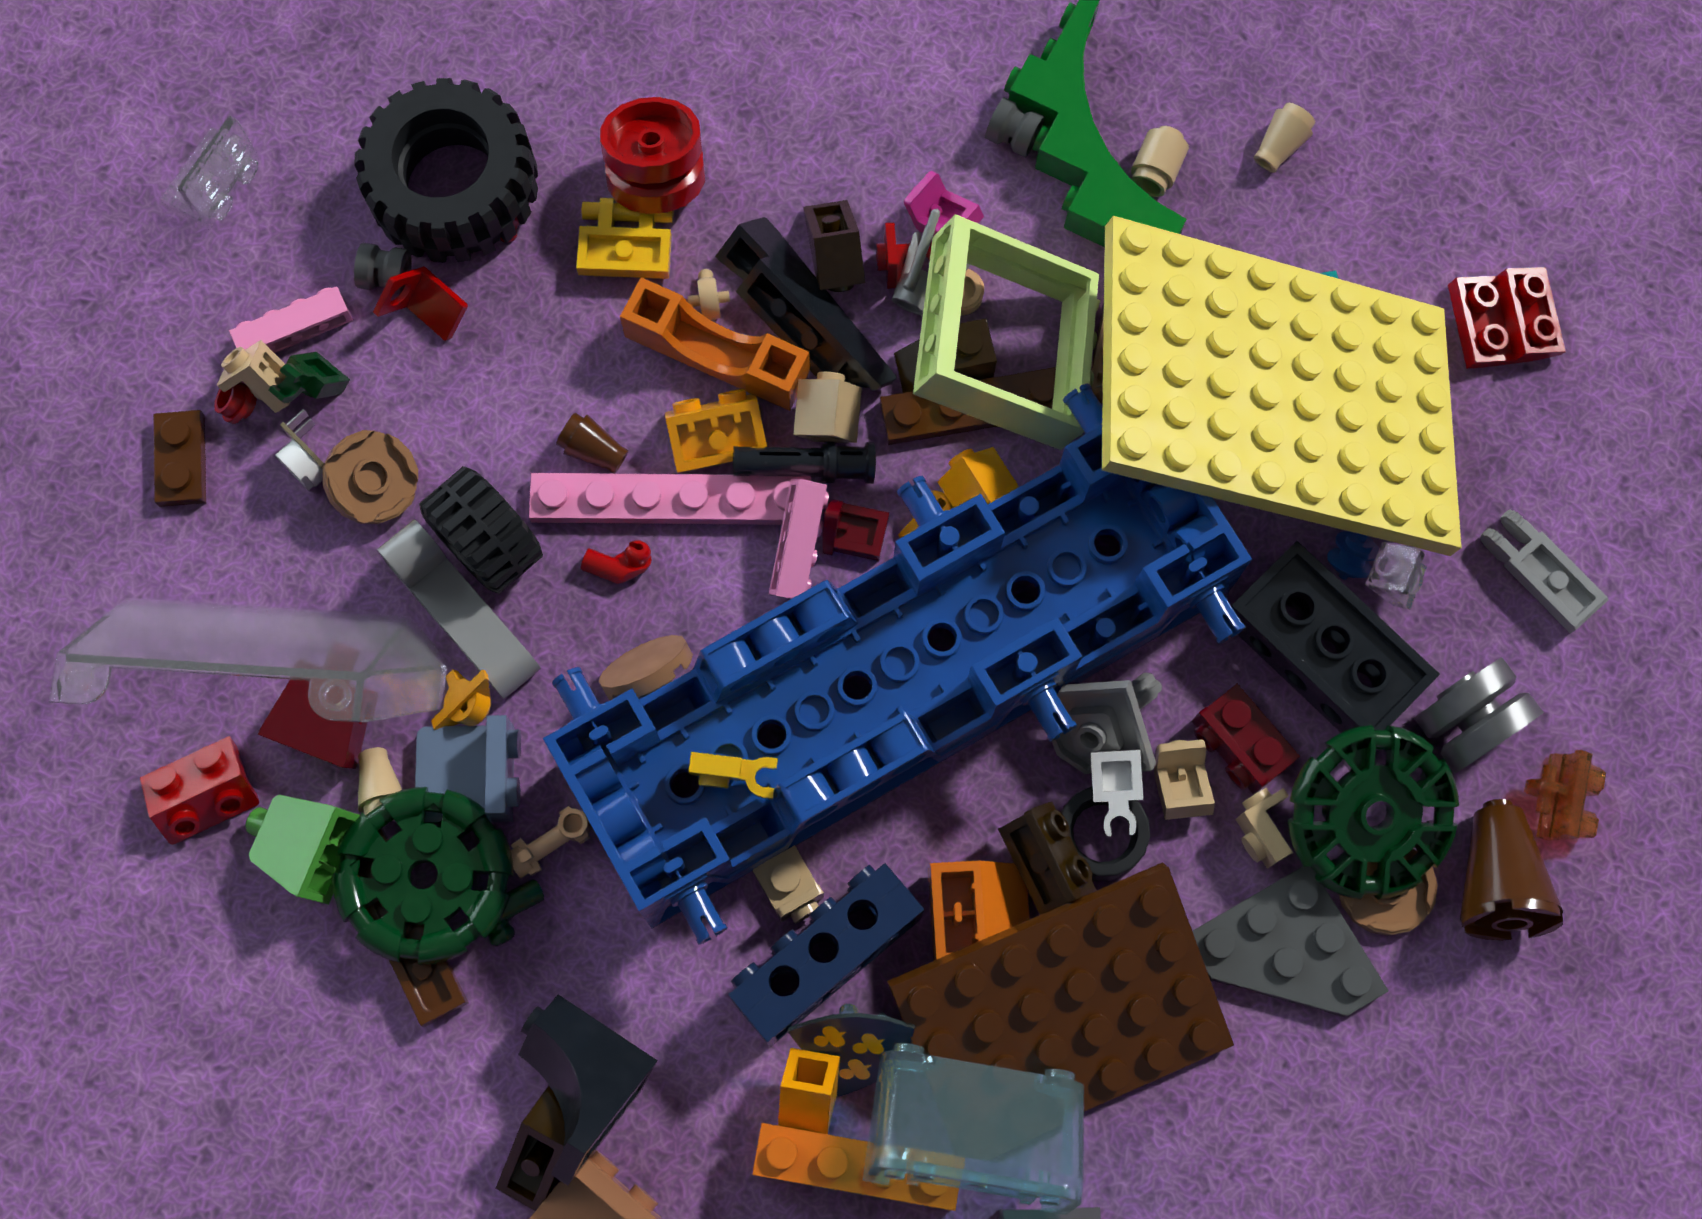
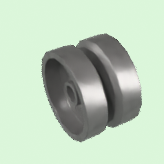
[1414,657,1544,773]

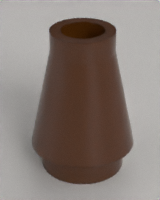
[556,413,629,474]

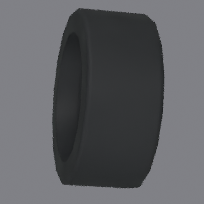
[1061,786,1150,881]

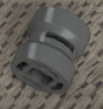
[985,97,1045,158]
[354,243,412,294]

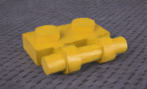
[576,198,674,279]

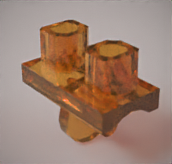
[1524,750,1606,841]

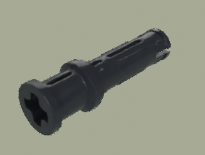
[732,442,876,484]

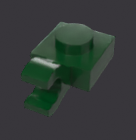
[268,352,350,403]

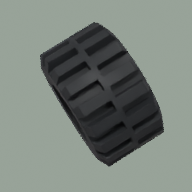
[419,466,543,594]

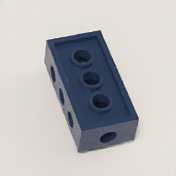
[728,863,924,1047]

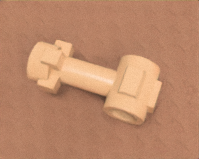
[511,806,591,878]

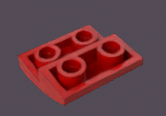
[1448,267,1566,369]

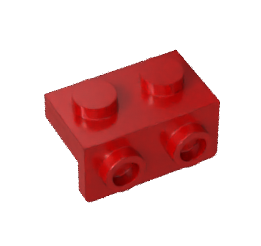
[140,736,260,845]

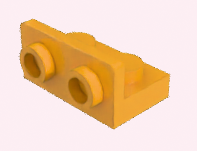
[665,389,767,473]

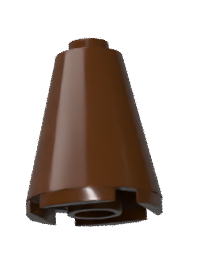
[1460,799,1563,941]

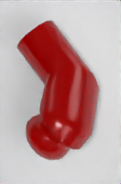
[581,540,652,584]

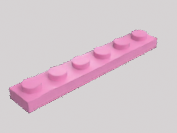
[529,473,812,525]

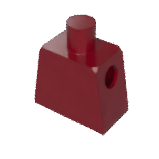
[258,647,373,769]

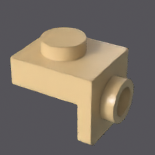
[1154,740,1215,820]
[1235,788,1293,869]

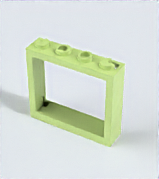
[913,214,1100,450]

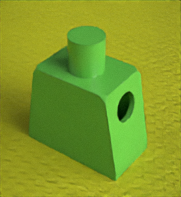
[246,794,360,905]

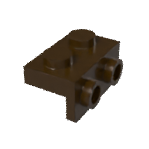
[998,801,1097,915]

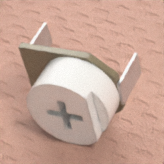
[275,409,324,491]

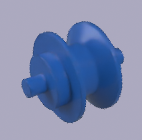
[1327,531,1381,580]

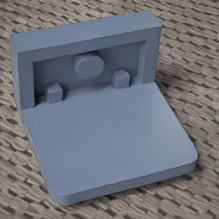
[415,715,521,824]

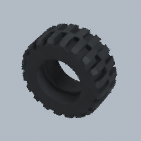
[354,78,538,263]

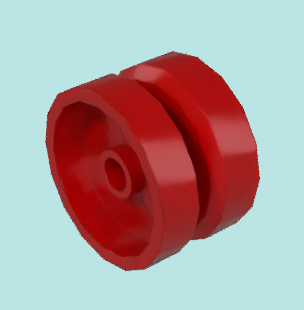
[600,97,705,214]

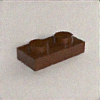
[153,410,206,507]

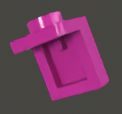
[904,171,984,236]

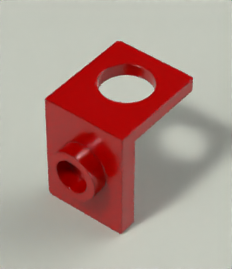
[876,222,932,289]
[373,266,468,341]

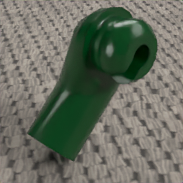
[488,879,544,947]

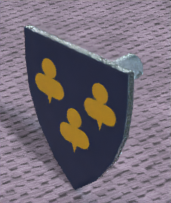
[788,1004,915,1097]

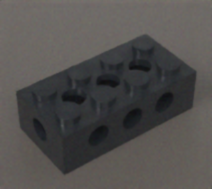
[1231,541,1440,733]

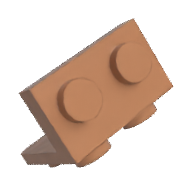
[529,1150,662,1219]

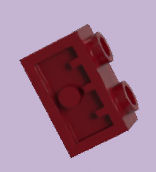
[1191,683,1300,795]

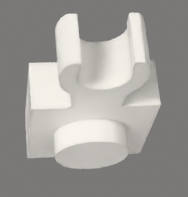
[1091,750,1143,836]

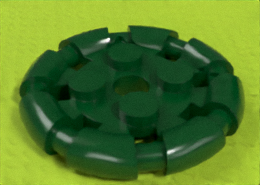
[1288,725,1459,900]
[333,787,514,965]

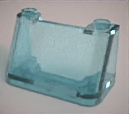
[862,1043,1084,1215]

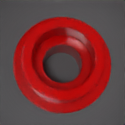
[214,381,257,424]

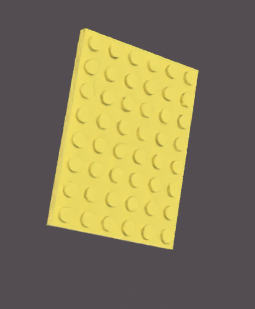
[1102,216,1462,556]

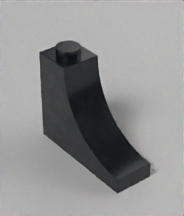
[518,994,658,1186]

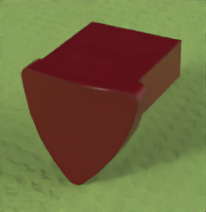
[822,499,889,561]

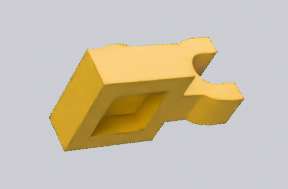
[689,752,778,800]

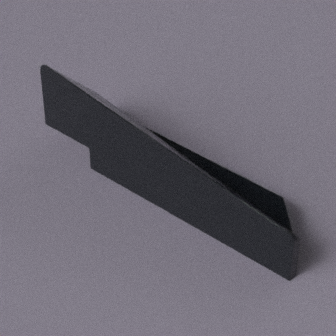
[715,217,896,390]

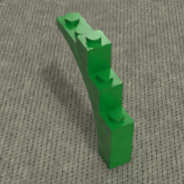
[1004,0,1187,247]

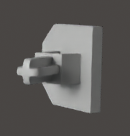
[1052,673,1162,774]

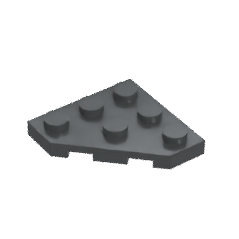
[1192,866,1389,1017]

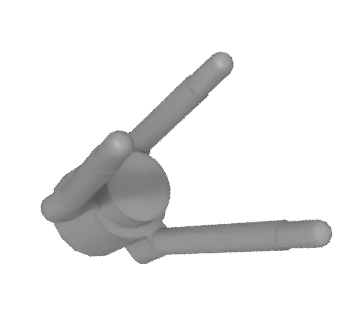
[892,209,971,315]

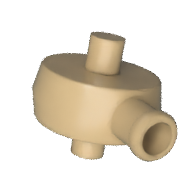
[688,269,730,321]

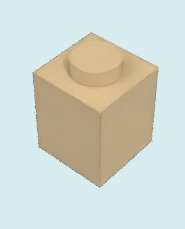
[793,372,862,443]

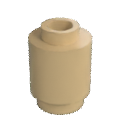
[1131,126,1189,197]

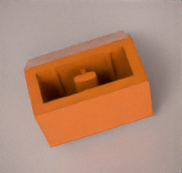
[928,860,1030,961]

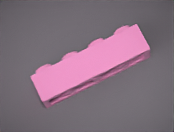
[229,286,353,353]
[768,479,829,599]

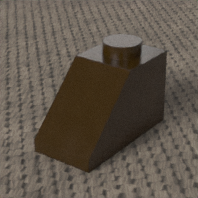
[803,200,865,292]
[894,318,997,393]
[495,1085,565,1211]

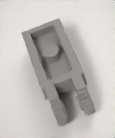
[1480,509,1609,634]

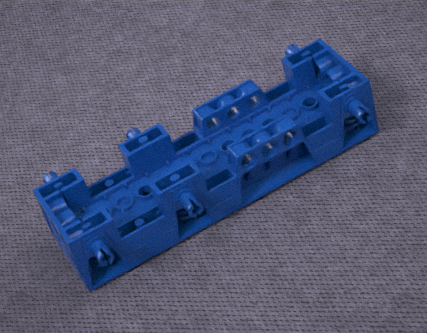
[543,383,1252,945]

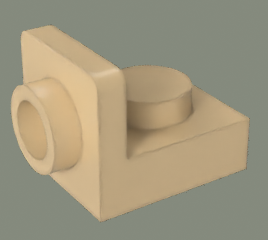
[217,340,290,413]
[753,845,824,924]

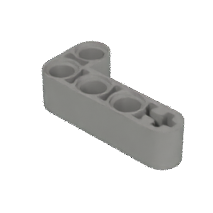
[377,519,541,699]

